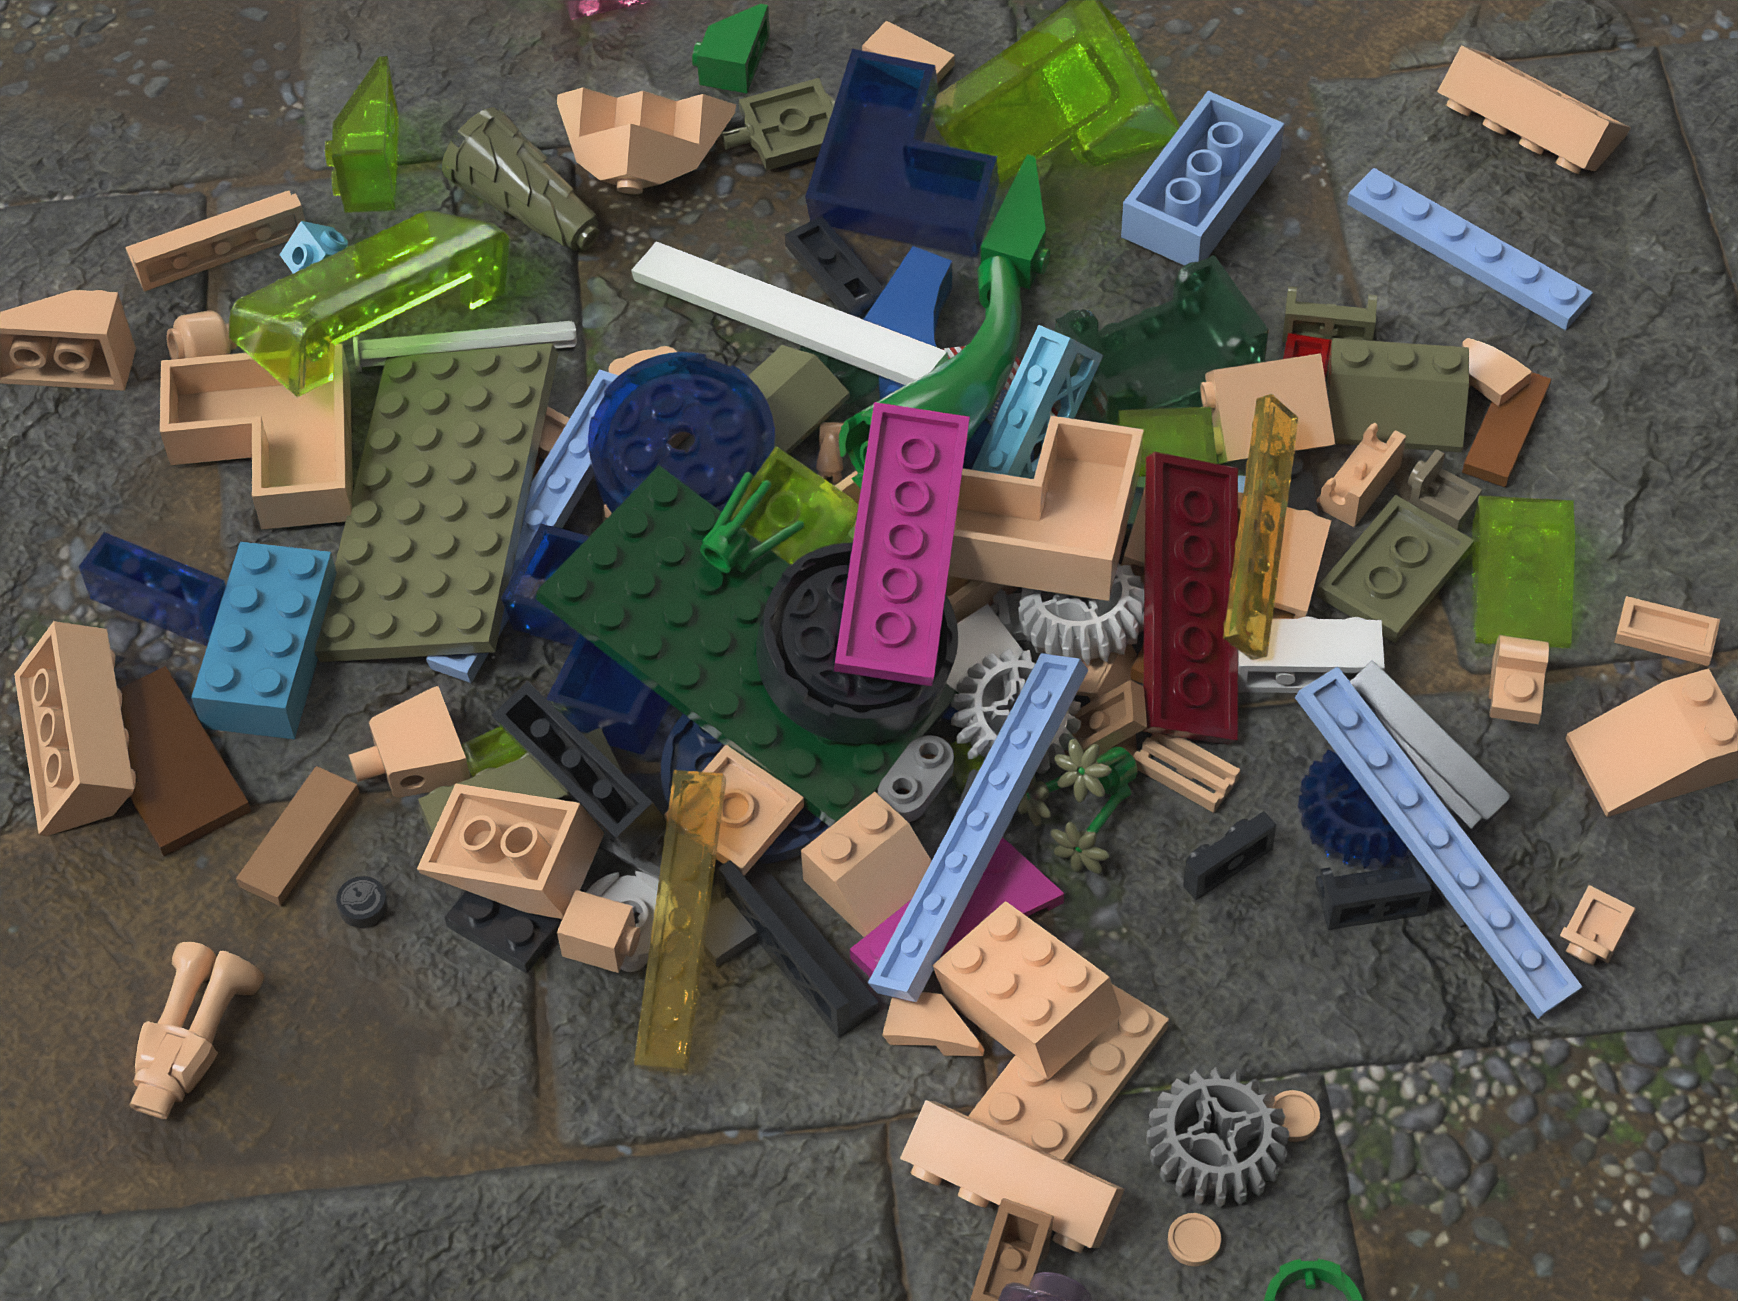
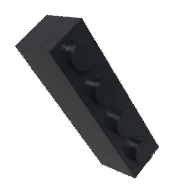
[492,681,670,860]

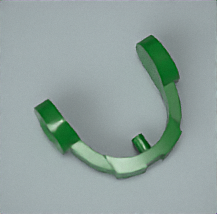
[1264,1259,1366,1301]

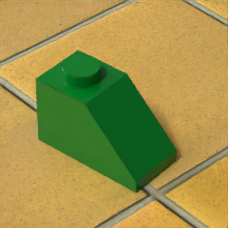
[692,4,770,94]

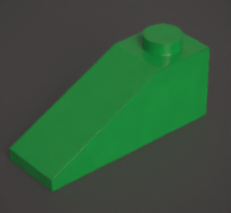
[981,154,1051,290]

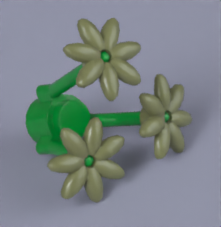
[1018,739,1138,874]

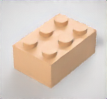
[932,901,1121,1080]

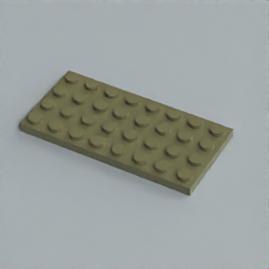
[314,343,559,662]

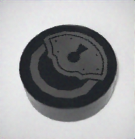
[336,876,388,928]

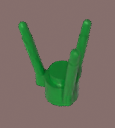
[700,472,805,573]

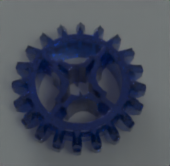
[1298,749,1409,869]

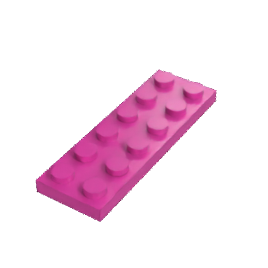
[834,402,970,686]

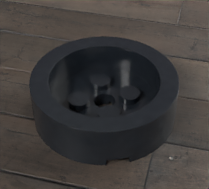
[756,543,958,744]

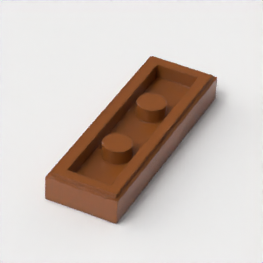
[1462,372,1552,488]

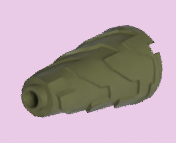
[442,107,600,251]

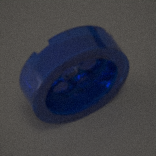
[588,352,777,524]

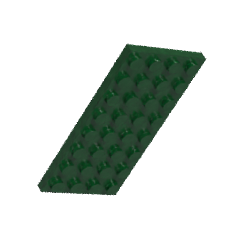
[536,465,959,827]

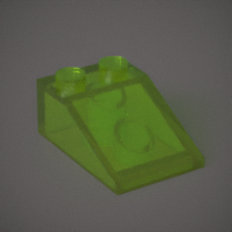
[325,56,399,213]
[1472,496,1575,648]

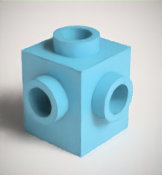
[280,221,359,294]

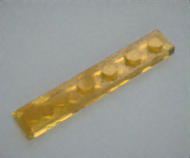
[1223,394,1299,660]
[634,770,726,1073]

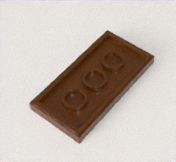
[120,666,251,856]

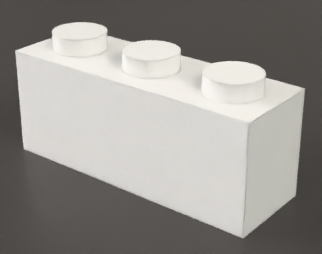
[1238,616,1385,693]

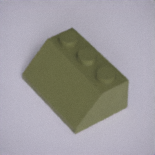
[1327,338,1469,453]

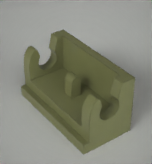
[1282,286,1377,342]

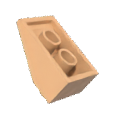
[0,290,136,391]
[1566,668,1738,817]
[417,783,604,919]

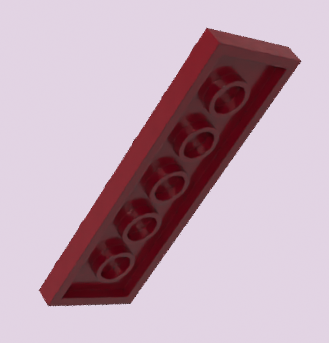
[1143,452,1238,745]

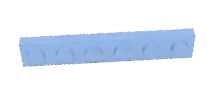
[1347,168,1593,330]

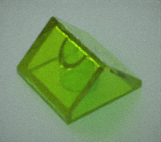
[1116,407,1217,477]

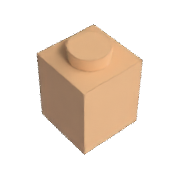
[557,890,640,973]

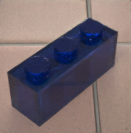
[78,532,226,646]

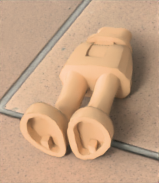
[129,942,265,1119]

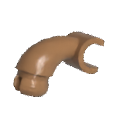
[816,422,844,486]

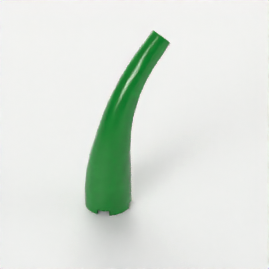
[839,256,1022,489]

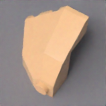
[557,88,736,194]

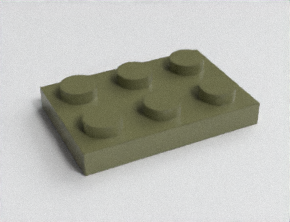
[1316,495,1475,643]

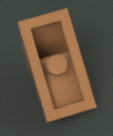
[1064,680,1147,757]
[970,1198,1054,1301]

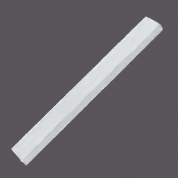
[631,242,949,385]

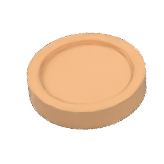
[1273,1090,1320,1142]
[1167,1213,1221,1266]

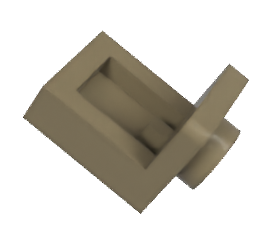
[1408,449,1482,530]

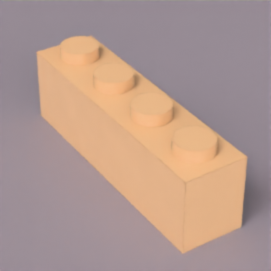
[900,1100,1125,1253]

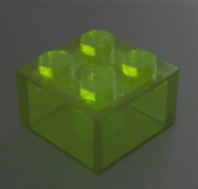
[731,446,859,565]

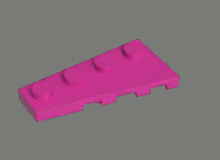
[850,837,1064,978]

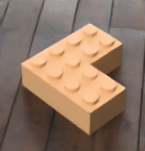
[160,344,353,529]
[948,416,1144,601]

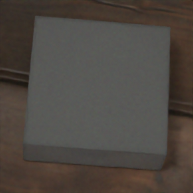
[687,897,757,967]

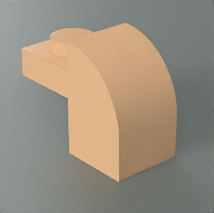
[1489,635,1549,724]

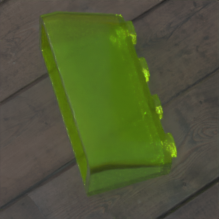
[1020,0,1181,167]
[929,5,1120,187]

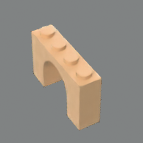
[1121,486,1331,619]

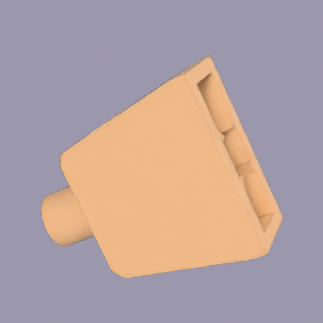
[349,686,470,798]

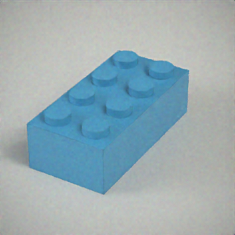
[191,542,337,739]

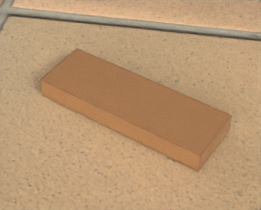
[236,766,359,906]

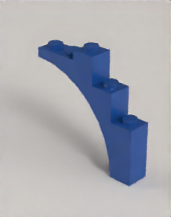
[864,246,1034,470]

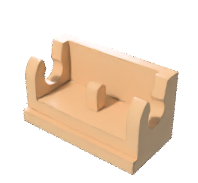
[1316,423,1406,528]

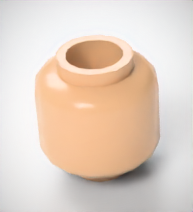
[167,310,237,360]

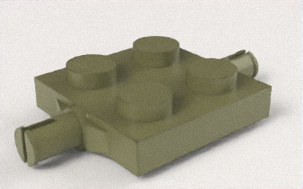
[721,78,864,170]

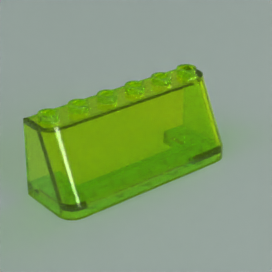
[229,210,510,398]

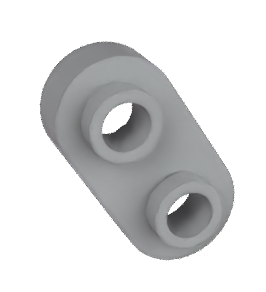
[878,736,954,822]

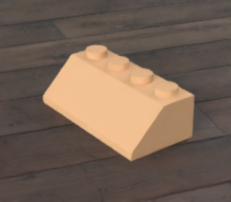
[1437,45,1631,174]
[14,621,136,836]

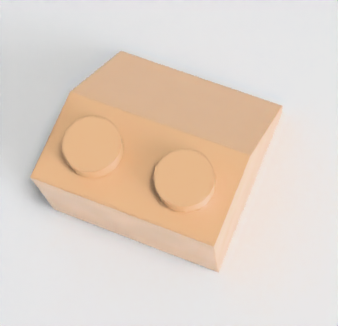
[801,792,932,937]

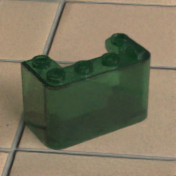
[1055,255,1269,436]

